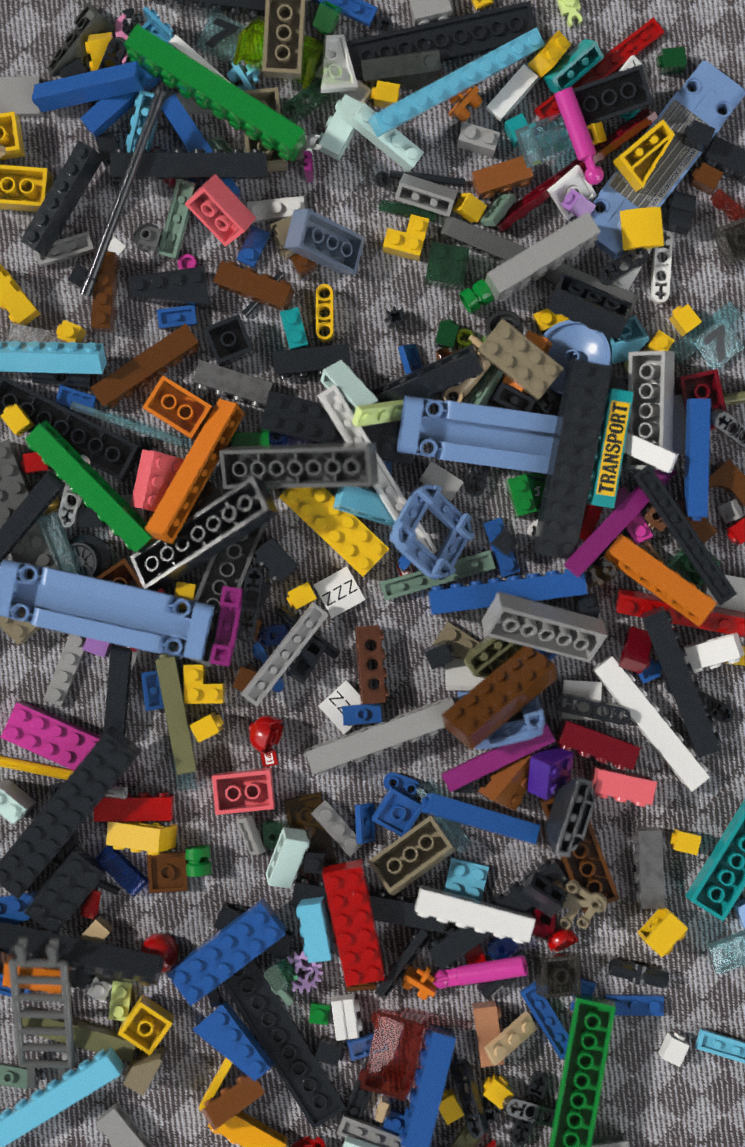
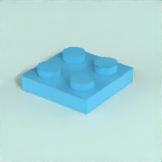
[443,857,489,901]

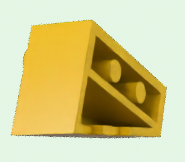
[612,120,675,192]
[0,264,41,327]
[106,821,178,855]

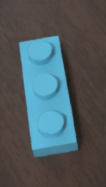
[695,1028,745,1063]

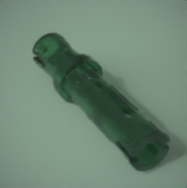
[379,199,436,222]

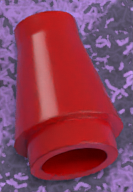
[80,889,102,919]

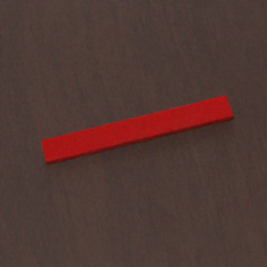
[534,17,665,127]

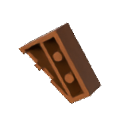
[478,753,534,811]

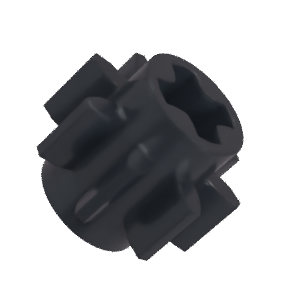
[384,306,408,331]
[475,1098,501,1126]

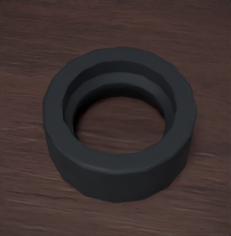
[485,310,524,336]

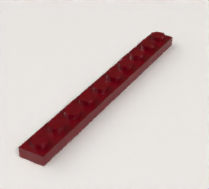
[495,108,658,231]

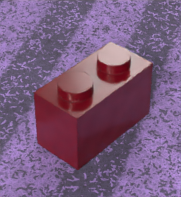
[619,626,653,674]

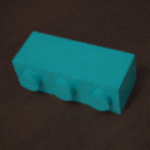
[542,39,604,93]

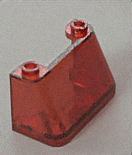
[358,1008,426,1101]

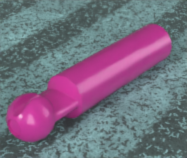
[554,87,604,185]
[433,956,528,989]

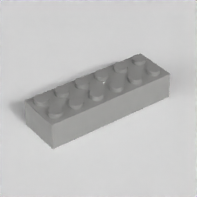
[485,212,601,302]
[627,351,675,470]
[482,592,608,663]

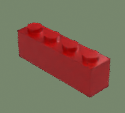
[94,792,174,822]

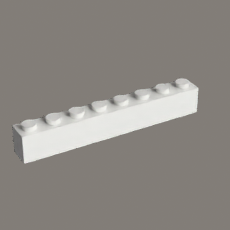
[592,656,710,792]

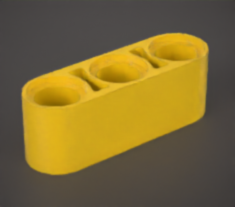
[316,284,334,343]

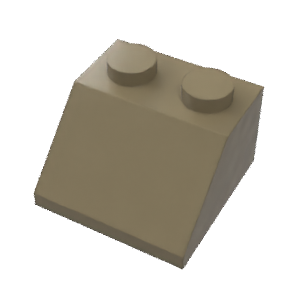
[123,1046,168,1096]

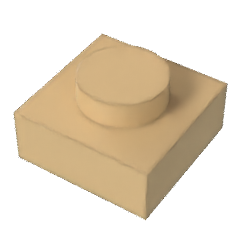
[375,1095,391,1123]

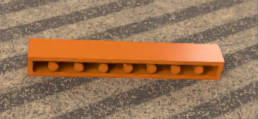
[145,399,245,544]

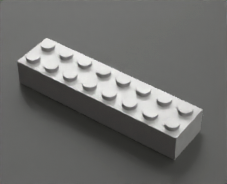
[305,697,454,776]

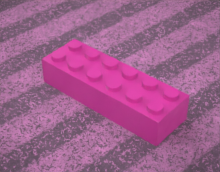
[0,701,102,771]

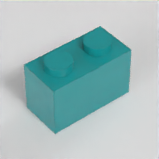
[280,307,309,350]

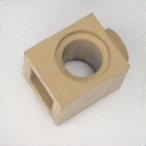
[80,915,113,943]

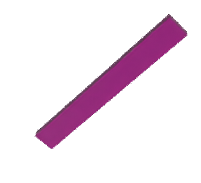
[564,469,676,578]

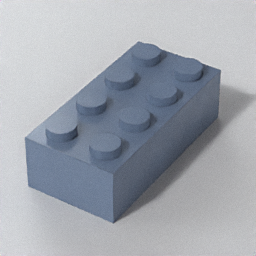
[284,209,365,275]

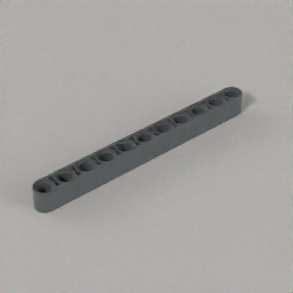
[440,216,638,315]

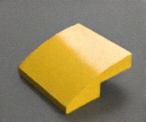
[620,207,664,251]

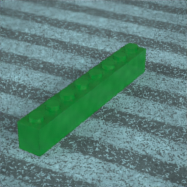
[24,420,153,553]

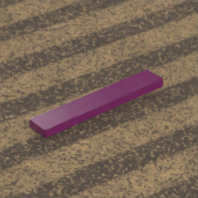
[441,723,555,792]

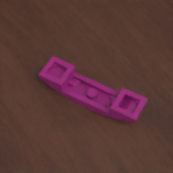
[210,586,243,666]

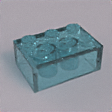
[515,113,574,168]

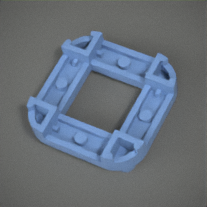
[390,485,474,580]
[458,690,545,750]

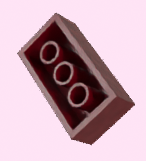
[554,718,641,771]

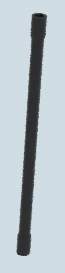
[80,88,168,297]

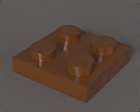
[147,851,189,893]

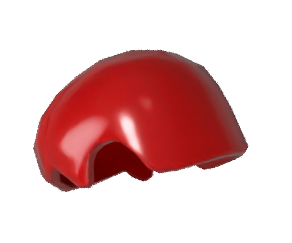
[547,927,579,952]

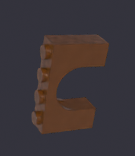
[675,459,745,544]

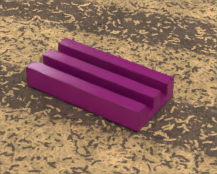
[304,151,314,182]

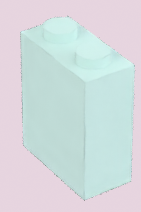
[0,778,37,824]

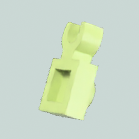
[557,0,582,28]

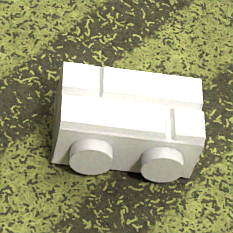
[331,994,363,1041]

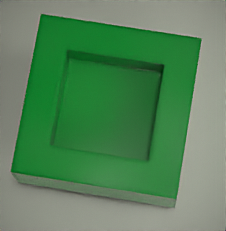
[309,1001,330,1025]

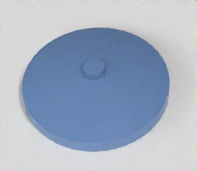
[542,320,611,395]

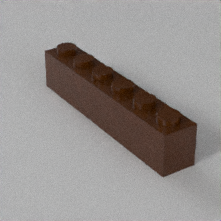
[90,323,201,409]

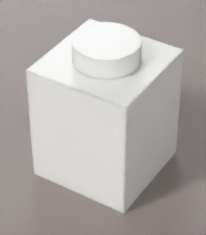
[658,1032,690,1067]

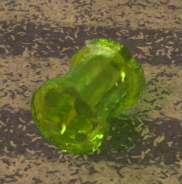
[456,328,474,349]

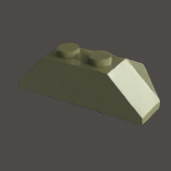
[463,637,524,679]

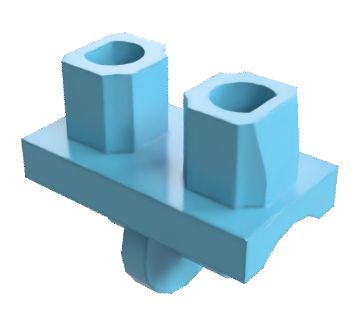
[227,60,260,91]

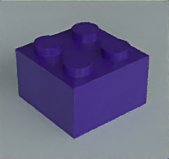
[528,745,573,800]

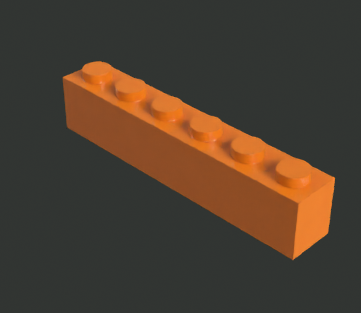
[603,534,717,627]

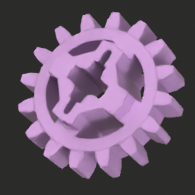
[281,949,323,994]

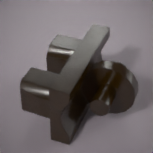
[585,561,617,588]

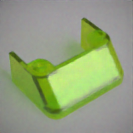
[233,20,324,89]

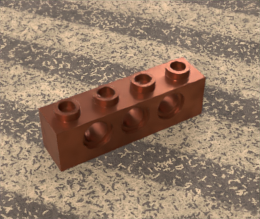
[355,625,389,704]

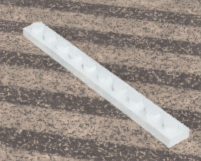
[317,385,437,554]

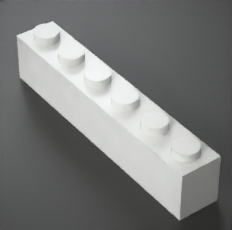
[415,885,535,944]

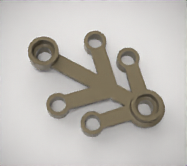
[553,880,607,929]

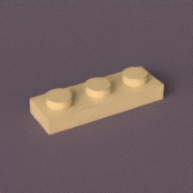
[484,1012,537,1065]

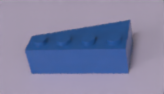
[192,1002,275,1081]

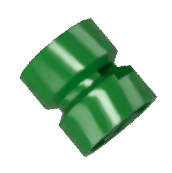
[459,279,494,315]
[185,845,212,877]

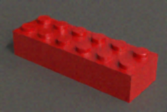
[322,859,385,987]

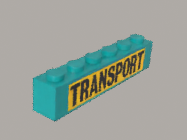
[586,388,634,508]

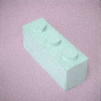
[317,94,363,161]
[320,360,378,414]
[266,827,310,888]

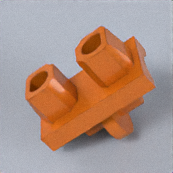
[448,86,483,122]
[402,965,437,1001]

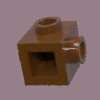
[644,504,667,532]

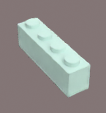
[348,103,424,172]

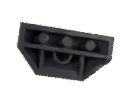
[546,777,595,857]

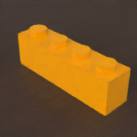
[208,1111,288,1147]

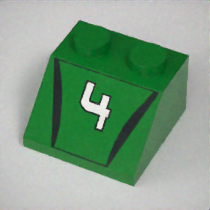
[505,472,545,518]

